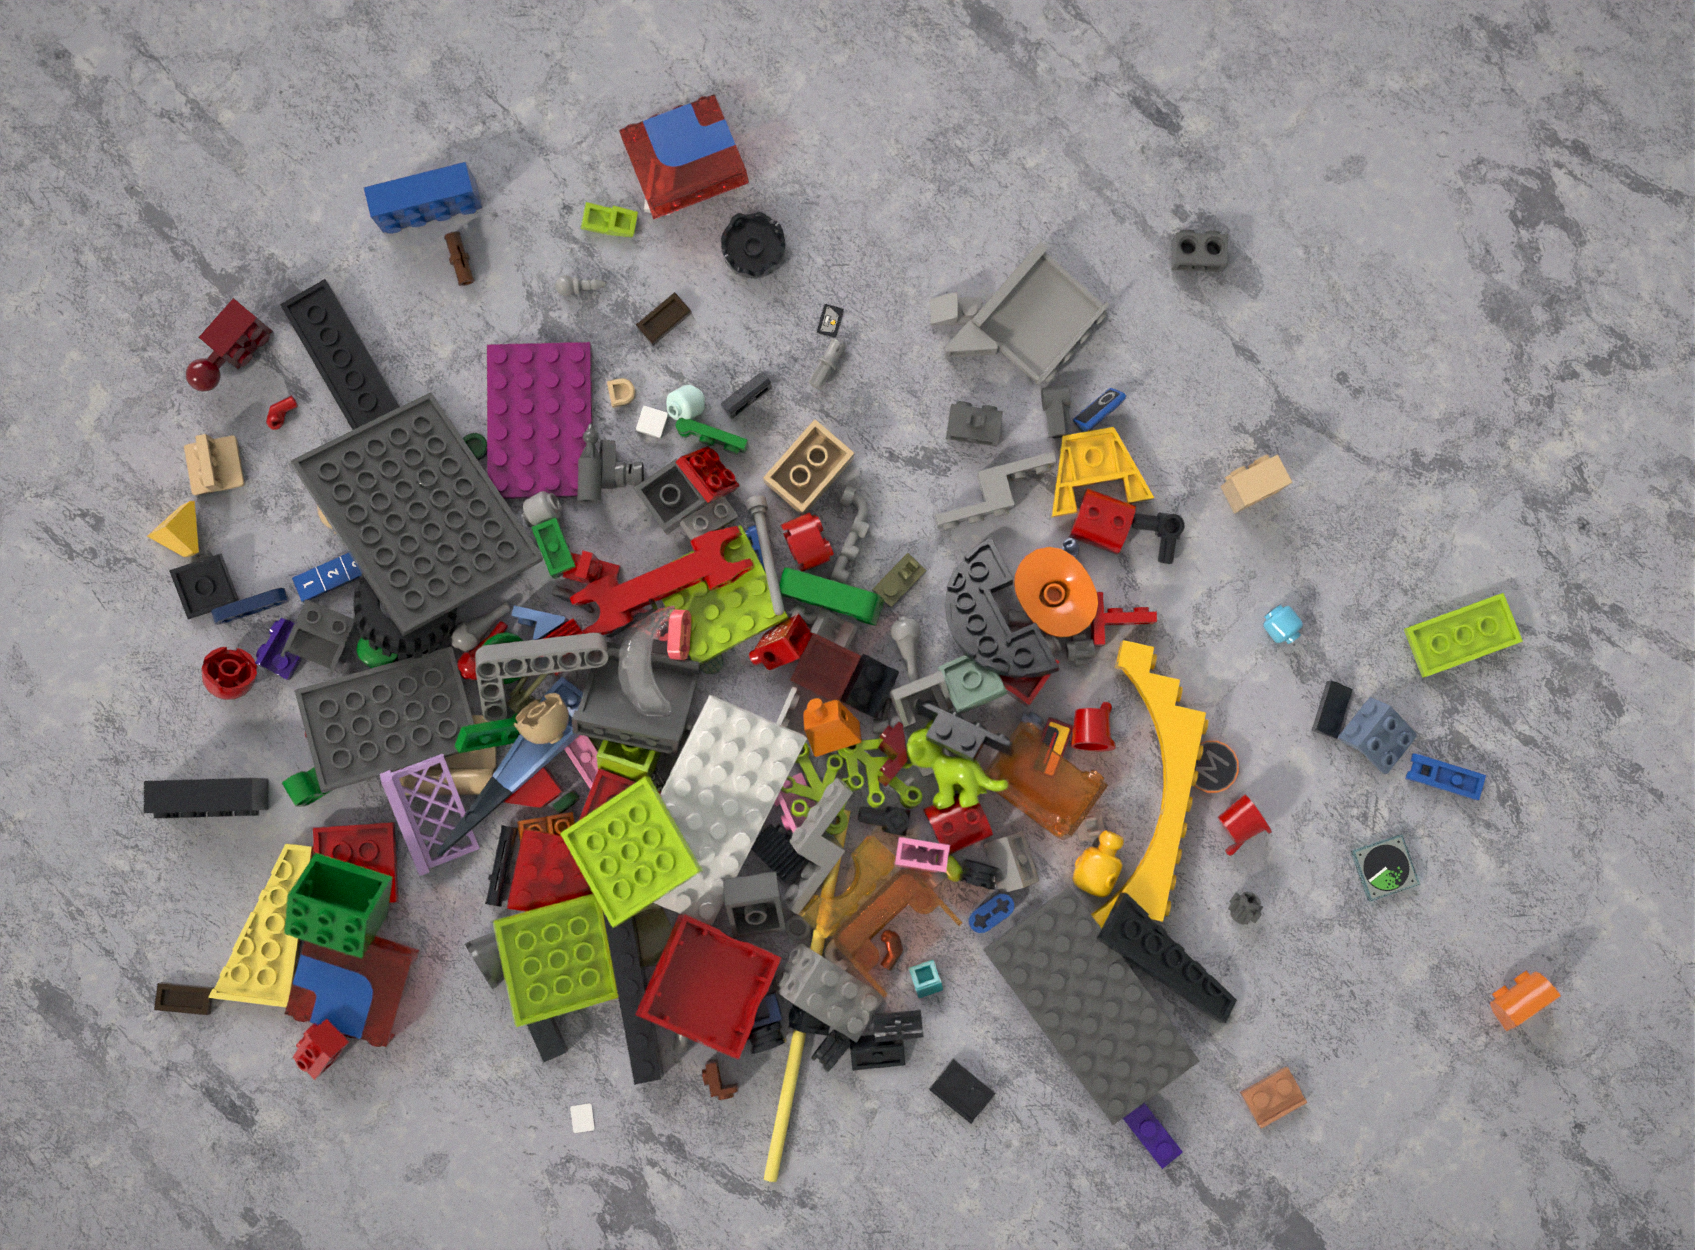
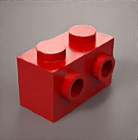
[292,1019,349,1080]

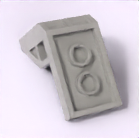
[890,671,959,777]

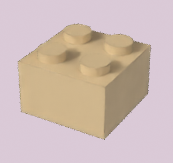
[1220,454,1293,514]

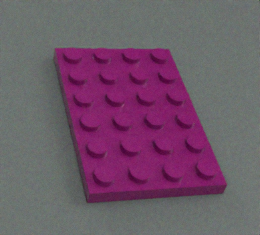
[487,342,592,499]

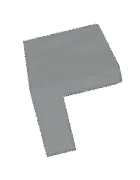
[984,831,1039,893]

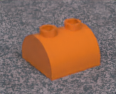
[1490,970,1561,1031]

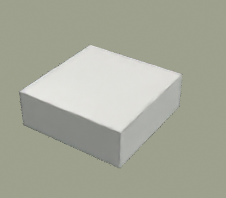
[636,406,669,439]

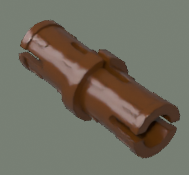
[444,231,475,286]

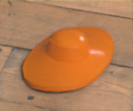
[1014,547,1098,637]

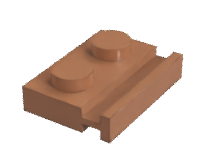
[1240,1067,1308,1129]

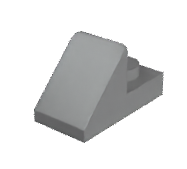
[930,292,982,325]

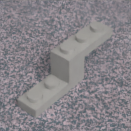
[935,451,1056,531]
[783,778,853,914]

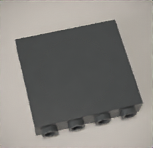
[572,642,700,755]

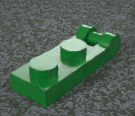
[675,417,749,455]
[455,713,520,753]

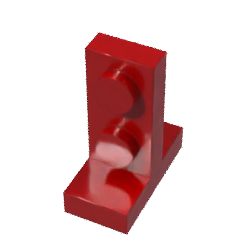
[563,550,621,584]
[1090,592,1157,647]

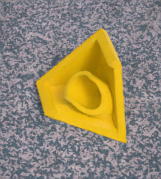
[147,501,199,557]

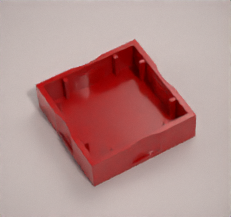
[635,914,781,1059]

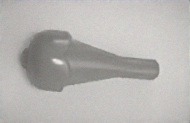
[451,602,511,652]
[891,616,921,683]

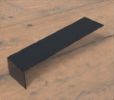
[606,598,658,638]

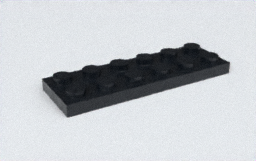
[280,279,400,430]

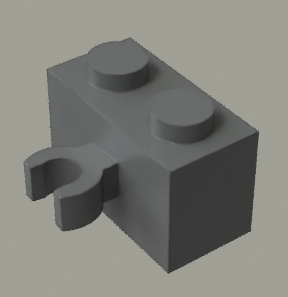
[945,401,1003,447]

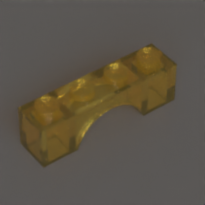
[798,835,896,938]

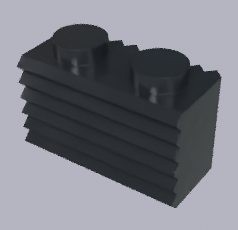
[751,823,809,884]

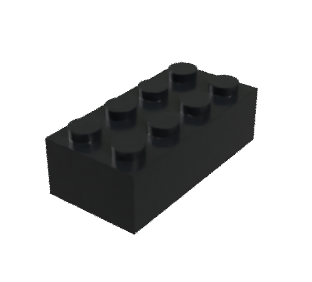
[144,778,268,819]

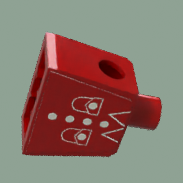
[749,613,813,670]

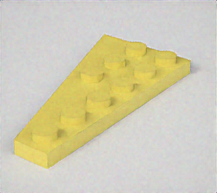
[208,844,314,1008]

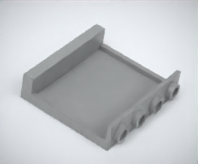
[971,241,1110,384]

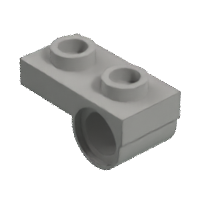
[680,496,738,540]

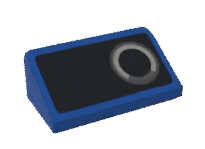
[1073,388,1126,432]

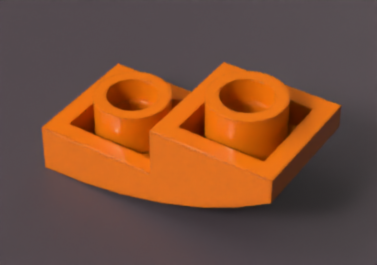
[517,812,575,843]

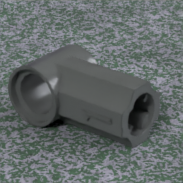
[1041,385,1072,439]

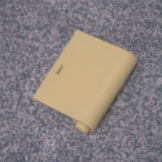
[399,715,497,795]

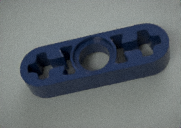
[211,588,289,625]

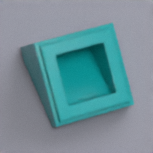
[909,959,943,998]

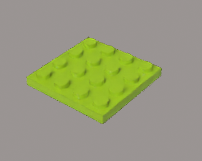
[662,525,789,665]
[560,776,703,928]
[492,894,618,1027]

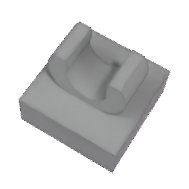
[1074,811,1105,842]

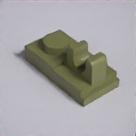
[872,553,927,608]

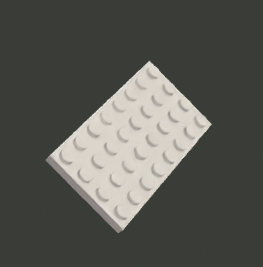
[654,695,807,925]

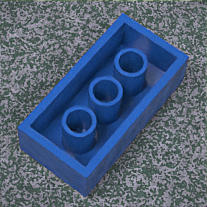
[363,162,483,234]

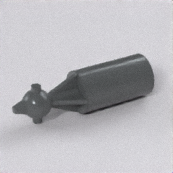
[577,424,602,503]

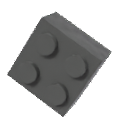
[634,458,708,535]
[723,871,786,939]

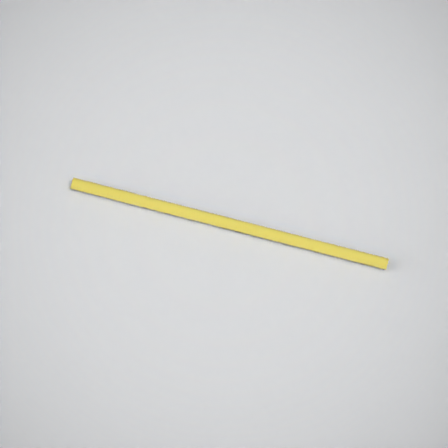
[764,810,851,1182]

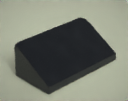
[721,373,772,418]
[1311,680,1353,739]
[527,1017,568,1063]
[849,1035,905,1071]

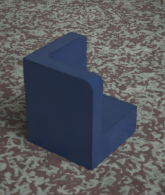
[752,991,783,1029]

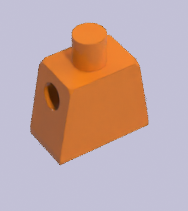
[803,698,862,757]

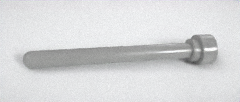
[746,496,784,615]

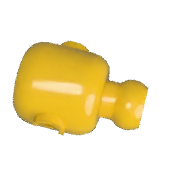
[1072,830,1124,898]

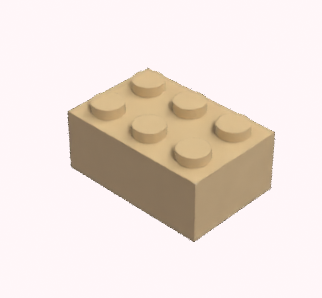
[763,419,854,515]

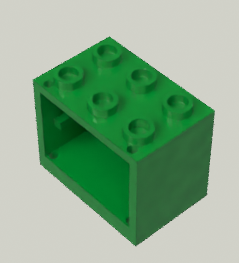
[284,853,392,958]

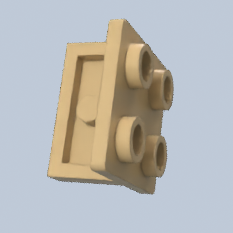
[184,434,245,496]

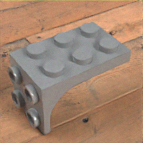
[773,943,884,1042]

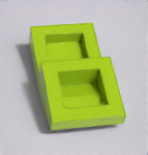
[580,202,638,237]

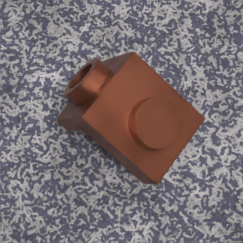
[702,1059,739,1100]

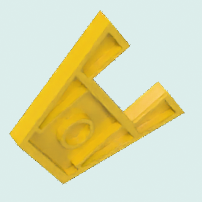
[1051,427,1154,518]

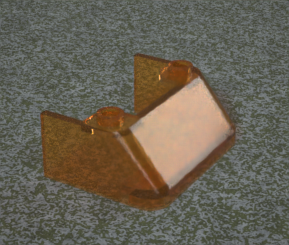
[834,869,963,998]

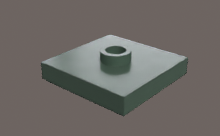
[937,655,1007,715]

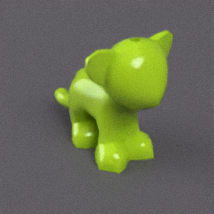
[907,720,1008,809]

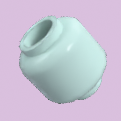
[666,385,705,420]

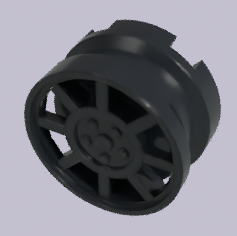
[959,859,1000,890]
[747,1021,787,1054]
[811,1029,851,1072]

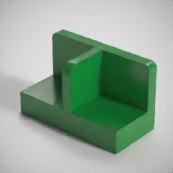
[531,518,576,579]

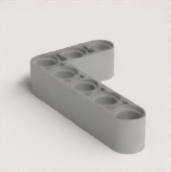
[475,633,608,722]

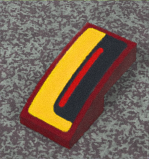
[1030,717,1073,779]

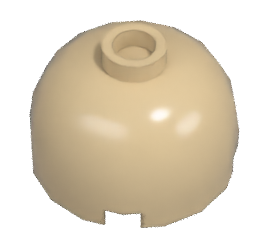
[514,693,569,744]

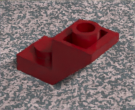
[877,722,907,787]

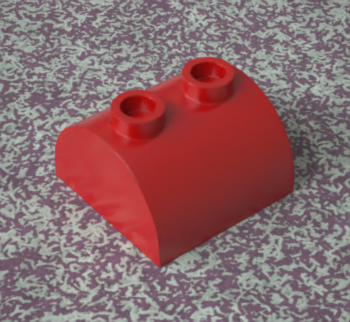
[1069,488,1136,555]
[923,793,993,855]

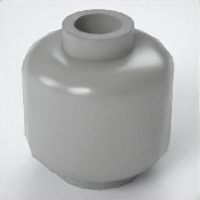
[522,491,562,527]

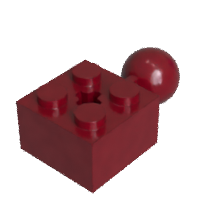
[186,298,272,392]

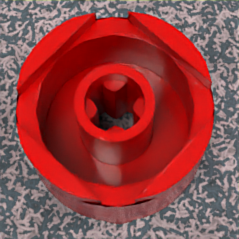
[780,512,834,572]

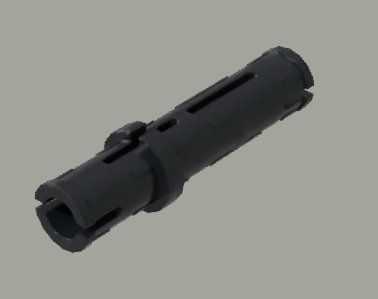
[485,825,518,907]

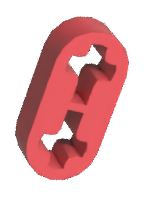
[667,609,691,660]

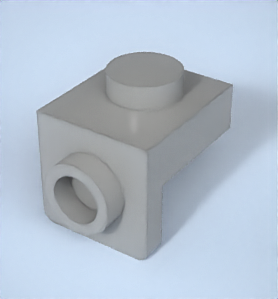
[810,609,858,650]

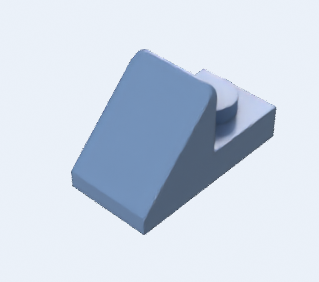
[511,605,569,640]

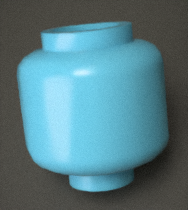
[1263,604,1303,644]

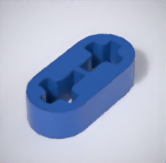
[968,893,1014,933]

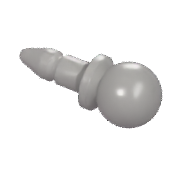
[555,275,606,296]

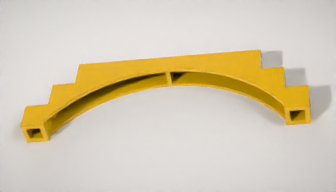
[1091,640,1209,929]

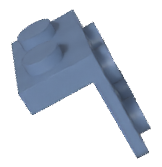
[1338,697,1416,774]

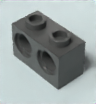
[1171,229,1228,272]

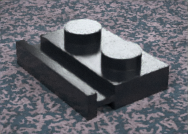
[929,1058,995,1124]

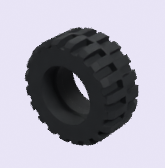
[354,574,458,659]

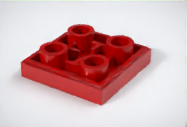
[675,446,740,503]

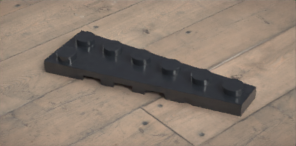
[1097,892,1237,1023]

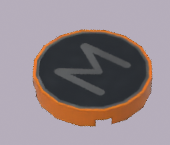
[1194,741,1239,793]

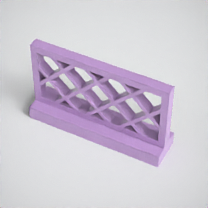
[380,754,480,876]

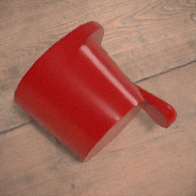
[1071,702,1116,752]
[1217,794,1272,856]

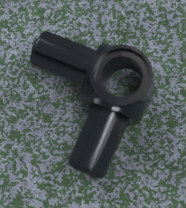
[1132,512,1185,564]
[858,806,911,836]

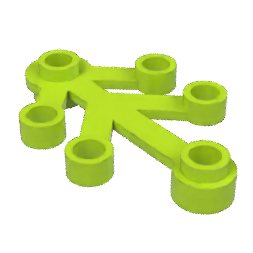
[837,738,922,809]
[781,743,855,835]

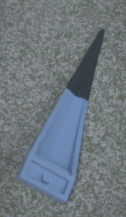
[437,677,583,857]

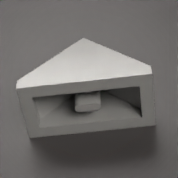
[944,320,998,358]

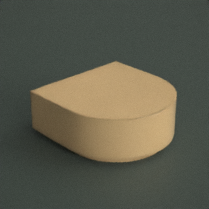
[607,378,636,408]

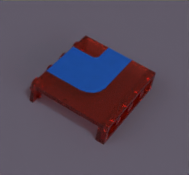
[619,94,749,220]
[284,936,420,1047]

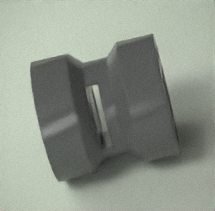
[615,461,644,488]

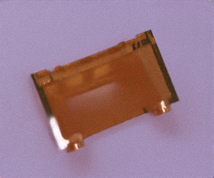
[983,721,1108,840]

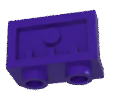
[255,617,302,680]

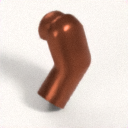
[880,929,903,971]

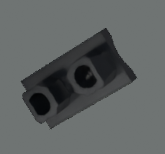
[873,1009,924,1042]

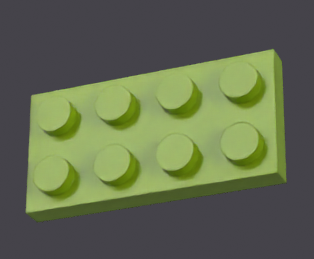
[1403,592,1523,678]

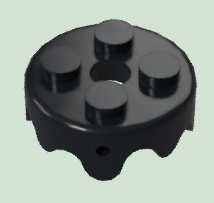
[721,212,786,279]

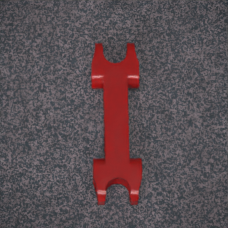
[570,526,755,635]

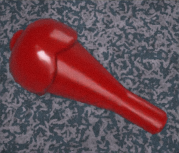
[457,621,508,680]

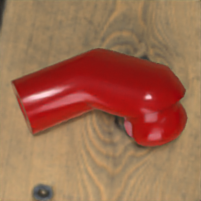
[266,395,298,430]

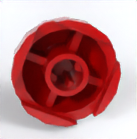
[201,647,257,700]

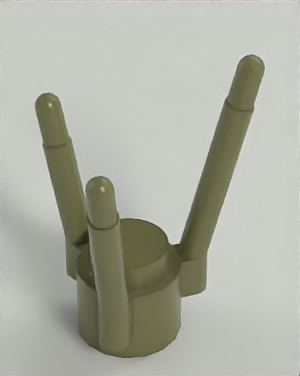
[507,673,549,714]

